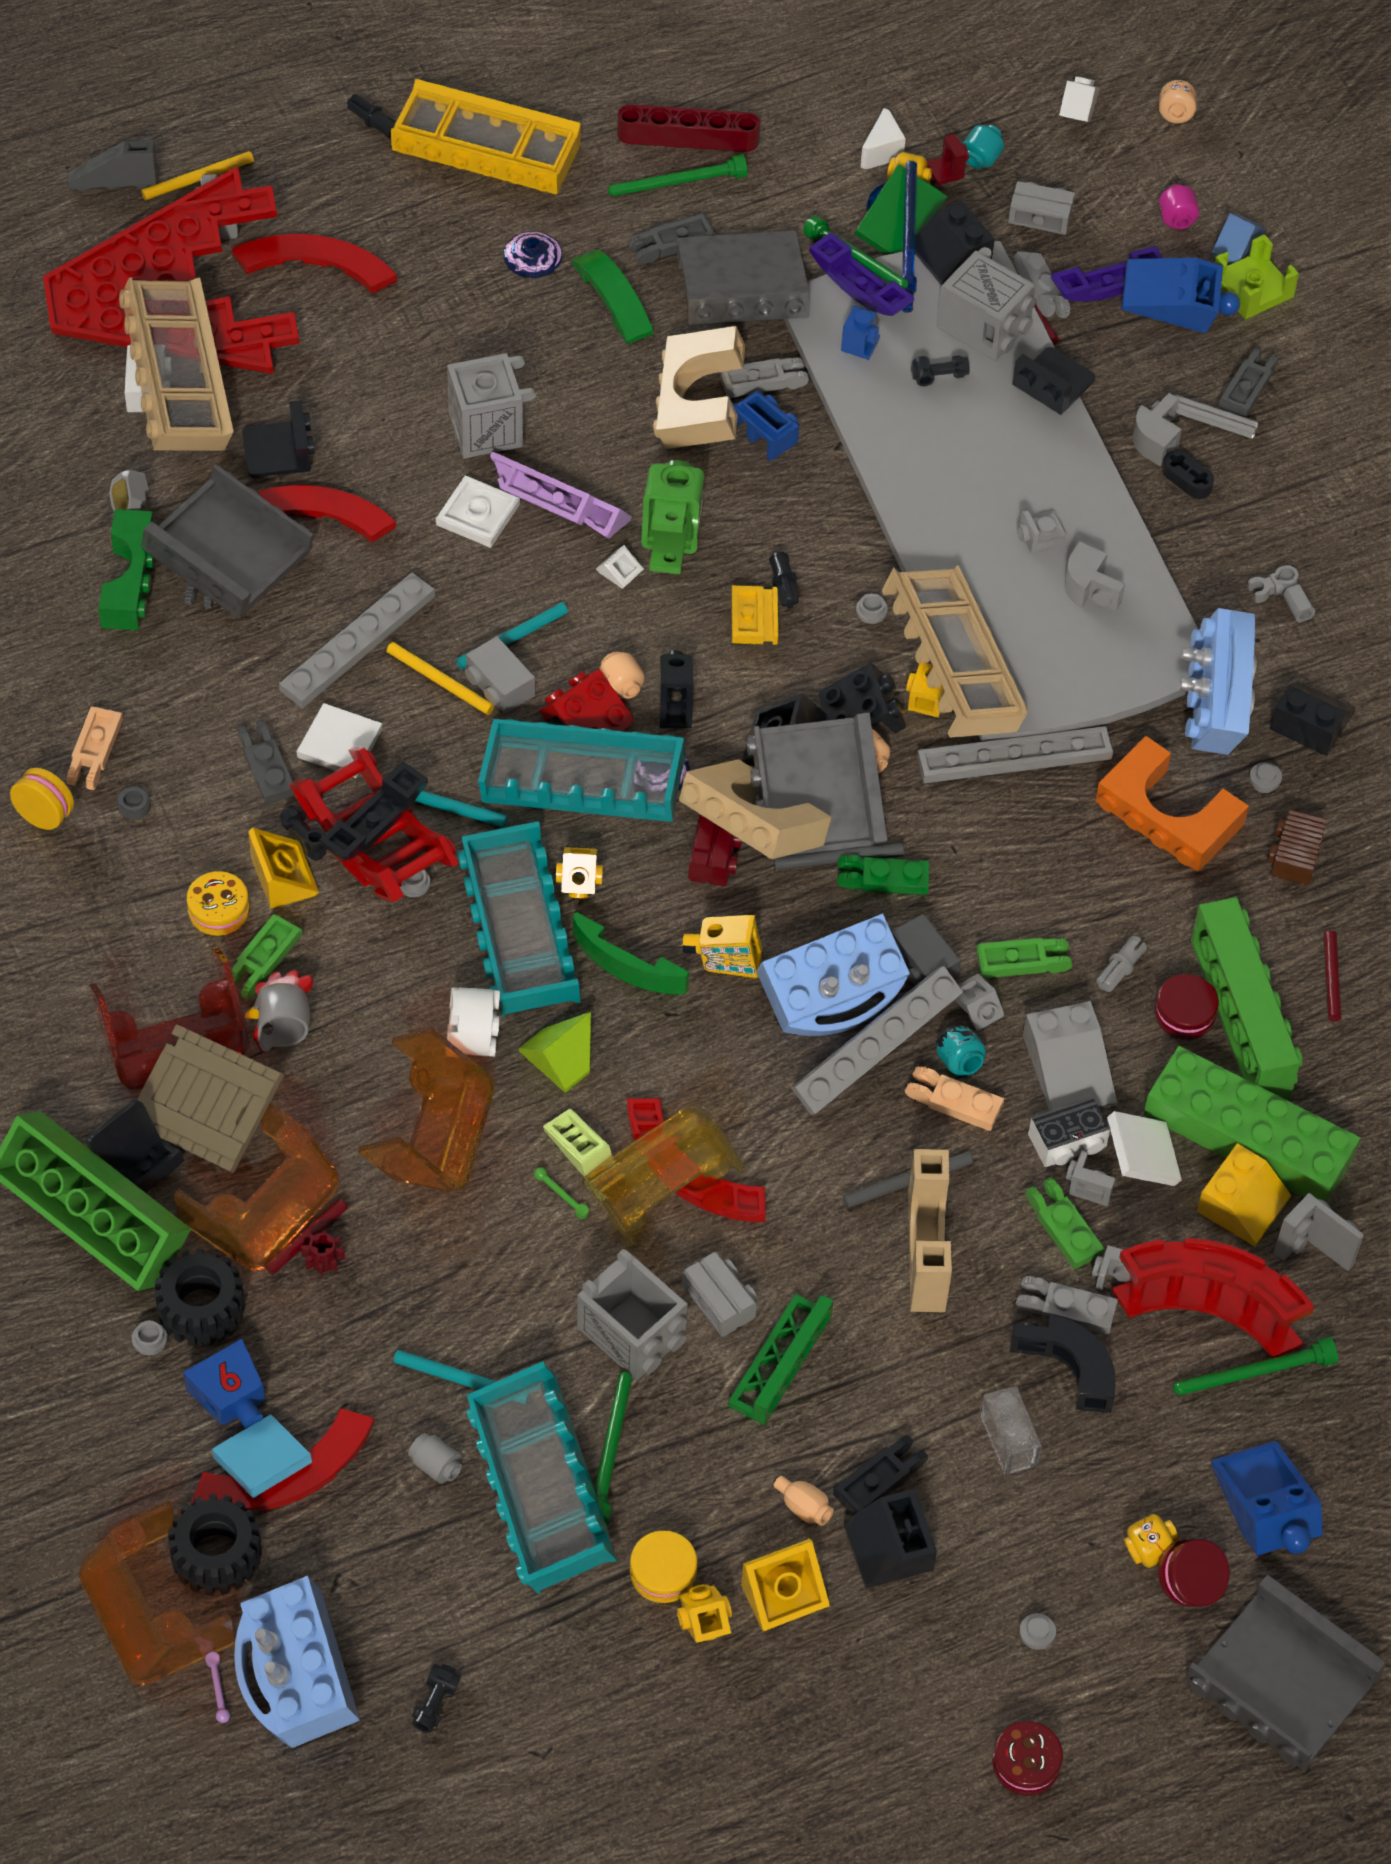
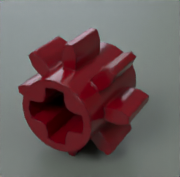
[301,1230,345,1276]

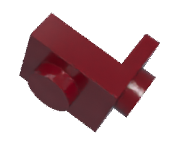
[927,134,969,185]

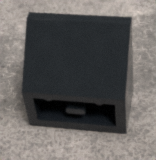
[843,1489,937,1589]

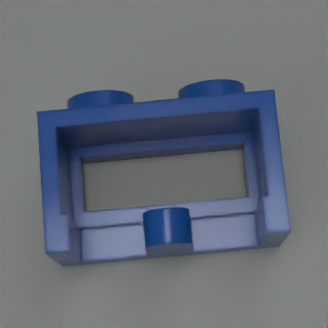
[733,390,799,461]

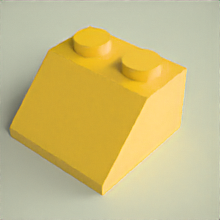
[1197,1143,1291,1247]

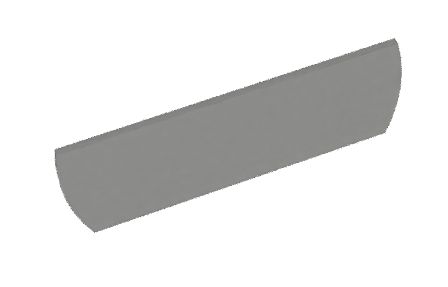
[784,241,1198,741]

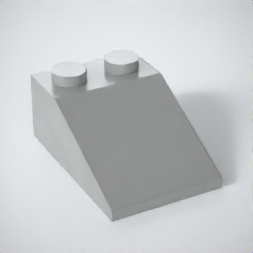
[1023,1001,1117,1111]

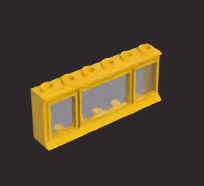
[391,79,581,195]

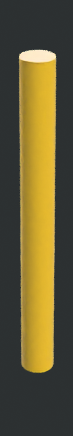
[141,151,254,201]
[386,642,495,715]

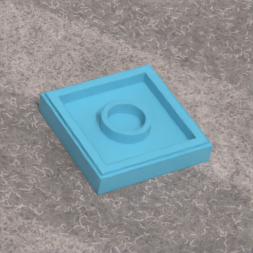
[212,1414,312,1498]

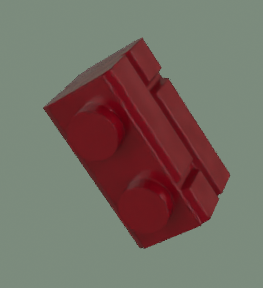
[688,814,742,887]

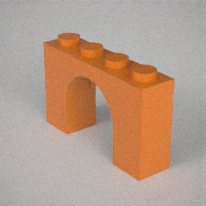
[1095,736,1249,872]

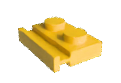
[731,585,778,645]

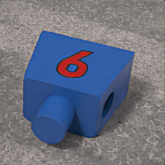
[183,1339,265,1429]

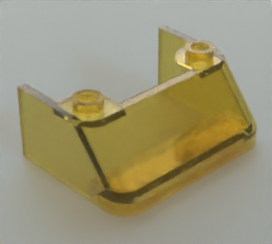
[582,1106,745,1246]

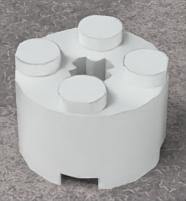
[447,987,500,1057]

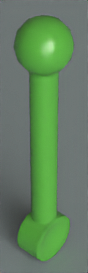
[534,1167,589,1219]

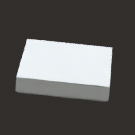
[436,475,520,548]
[297,703,382,778]
[1107,1111,1182,1186]

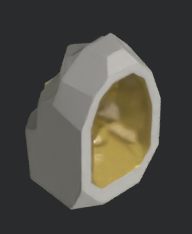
[109,470,149,511]

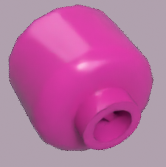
[1158,184,1199,229]

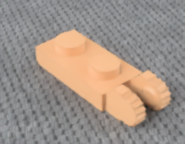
[67,706,123,790]
[905,1066,1004,1131]

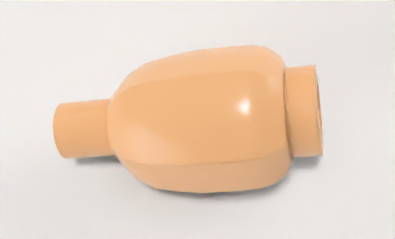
[774,1476,834,1526]

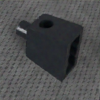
[659,650,693,728]

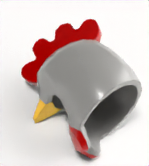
[245,970,314,1053]

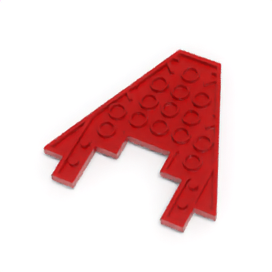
[43,167,300,374]

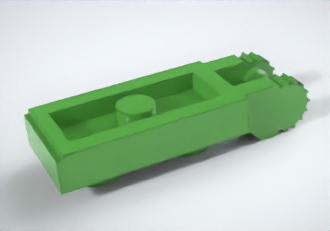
[224,914,302,1000]
[976,938,1073,979]
[1025,1177,1105,1269]

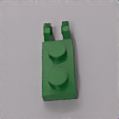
[837,855,929,895]

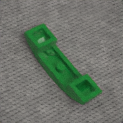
[571,249,653,344]
[572,912,689,995]

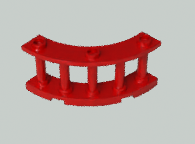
[289,747,459,902]
[1112,1238,1314,1358]

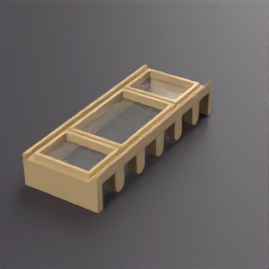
[119,277,234,451]
[882,565,1028,738]

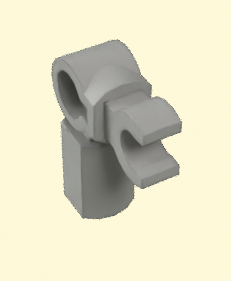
[1248,565,1315,623]

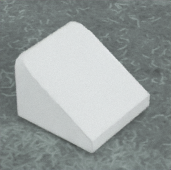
[596,545,644,589]

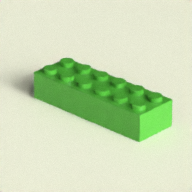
[1191,897,1302,1099]
[1143,1046,1361,1204]
[0,1111,191,1291]

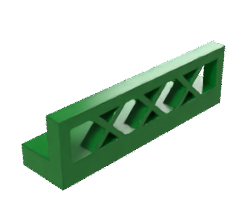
[728,1294,834,1425]

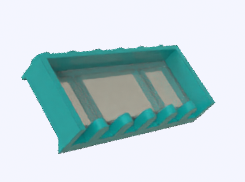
[478,719,686,822]
[457,821,581,1018]
[466,1361,618,1594]

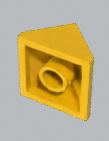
[248,828,319,909]
[741,1539,830,1631]

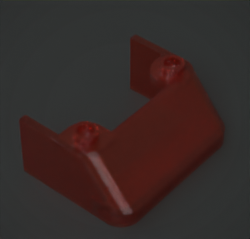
[89,947,249,1089]

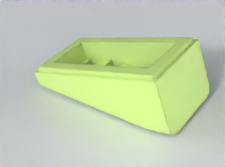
[543,1108,613,1179]

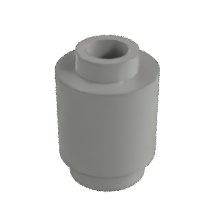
[408,1433,462,1484]

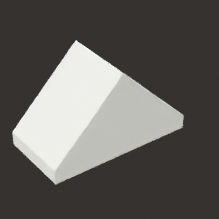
[860,108,906,169]

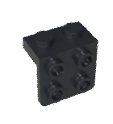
[1012,347,1095,415]
[242,400,315,478]
[819,662,906,734]
[87,1099,185,1193]

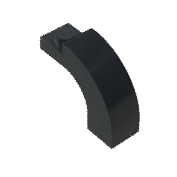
[1010,1315,1116,1413]

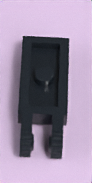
[833,1435,928,1515]

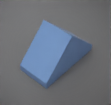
[1211,213,1266,265]

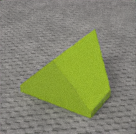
[519,1012,591,1093]

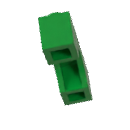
[98,509,159,630]

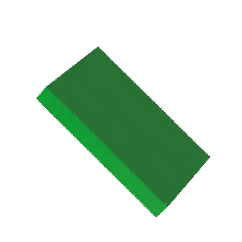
[854,164,948,255]

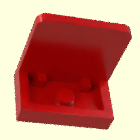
[538,669,634,732]

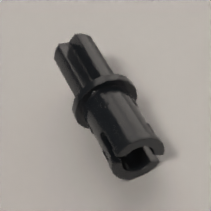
[347,94,397,139]
[769,552,799,609]

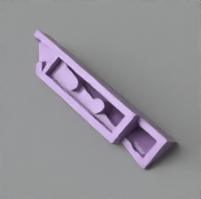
[490,451,632,539]

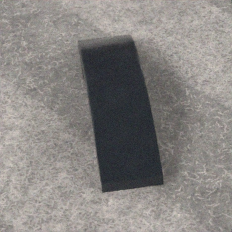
[319,761,428,862]

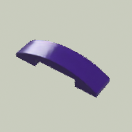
[809,233,914,316]
[1051,246,1163,301]

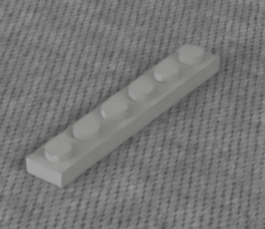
[279,572,435,709]
[917,726,1113,784]
[791,966,963,1115]

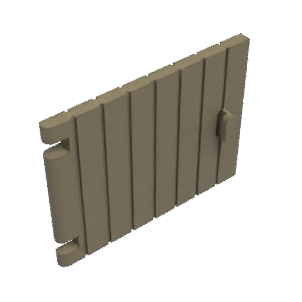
[137,1024,284,1173]

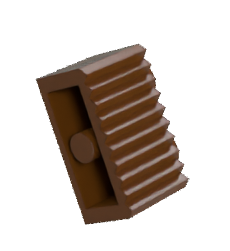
[1268,809,1327,886]

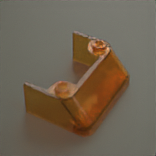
[358,1027,494,1192]
[174,1103,339,1270]
[79,1501,235,1685]

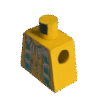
[683,915,763,978]

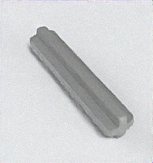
[1175,395,1258,438]

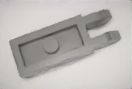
[1013,251,1071,318]
[720,357,809,398]
[1016,1276,1118,1335]

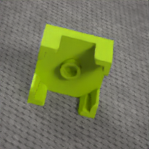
[1215,234,1299,320]

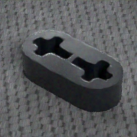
[1162,450,1214,499]

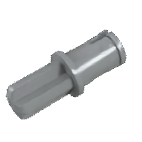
[1096,936,1147,992]

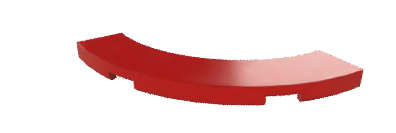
[231,234,397,294]
[256,485,396,543]
[627,1098,766,1222]
[191,1408,375,1512]

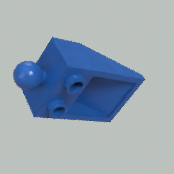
[1121,258,1240,333]
[1211,1441,1323,1556]

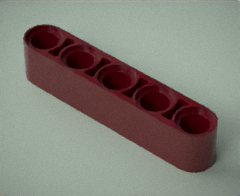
[617,104,760,152]

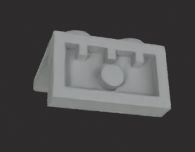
[1273,1193,1364,1271]

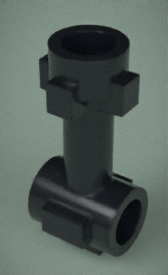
[910,355,970,387]
[280,805,326,860]
[412,1664,462,1733]

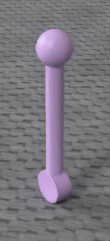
[205,1652,230,1723]

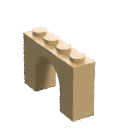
[653,326,745,449]
[679,759,832,859]
[908,1149,952,1312]

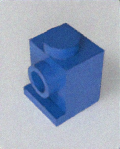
[841,306,880,360]

